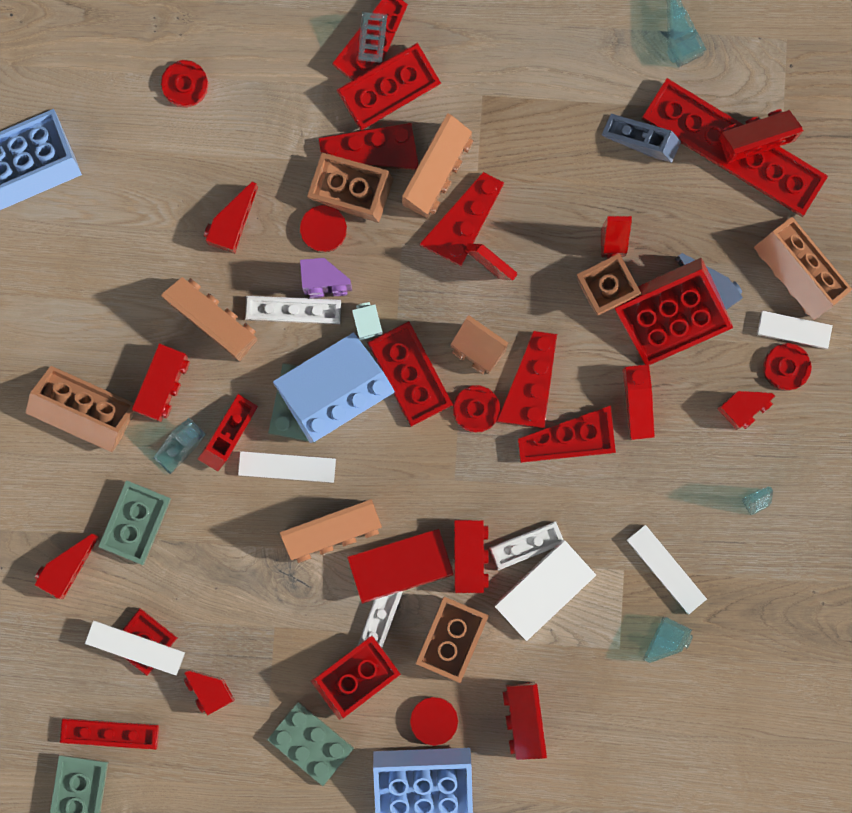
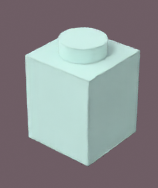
[352,302,383,340]

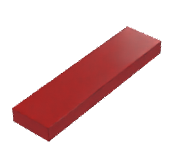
[60,718,159,750]

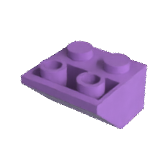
[300,258,352,298]

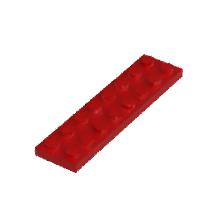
[642,78,828,217]

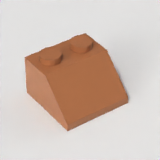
[577,253,641,315]

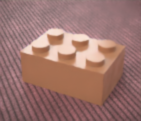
[416,596,489,683]

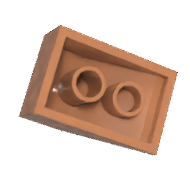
[307,153,394,223]
[451,315,508,374]

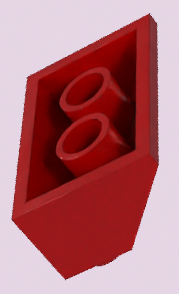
[718,109,803,164]
[502,682,547,760]

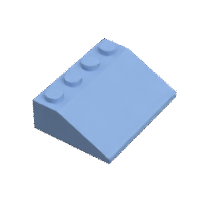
[0,109,82,210]
[273,332,395,443]
[373,748,473,813]

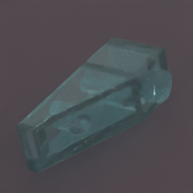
[667,0,706,68]

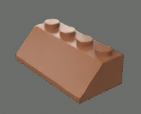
[402,113,474,219]
[754,217,852,321]
[161,277,258,362]
[26,366,134,452]
[280,499,382,563]

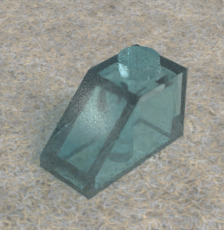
[153,418,206,474]
[643,617,693,663]

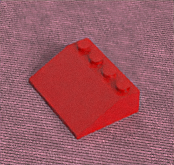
[615,258,733,365]

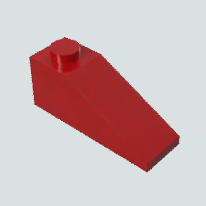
[204,182,258,254]
[601,216,632,259]
[622,364,655,440]
[198,394,258,472]
[35,534,100,599]

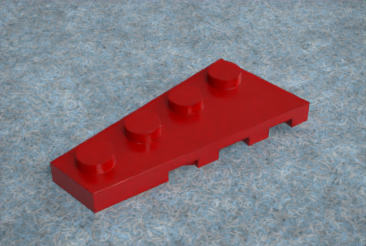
[332,0,408,80]
[318,123,419,170]
[419,172,504,267]
[497,331,557,429]
[518,405,616,463]

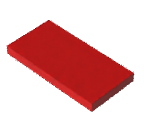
[336,42,441,131]
[367,321,453,427]
[347,529,454,604]

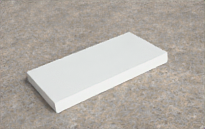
[493,540,596,641]

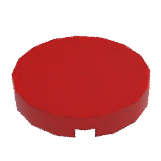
[161,60,209,108]
[300,205,347,253]
[763,343,812,391]
[453,385,500,433]
[410,697,458,746]

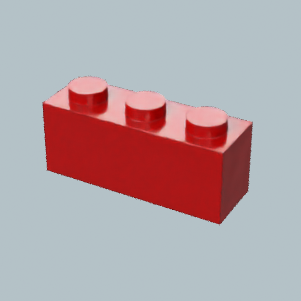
[132,343,190,422]
[454,520,489,593]

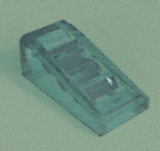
[358,11,387,63]
[742,486,773,515]

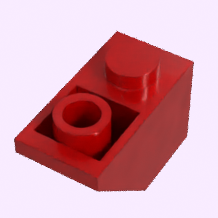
[718,391,775,430]
[183,670,235,716]

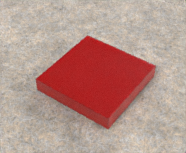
[464,243,518,281]
[123,608,178,676]

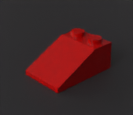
[311,636,401,720]

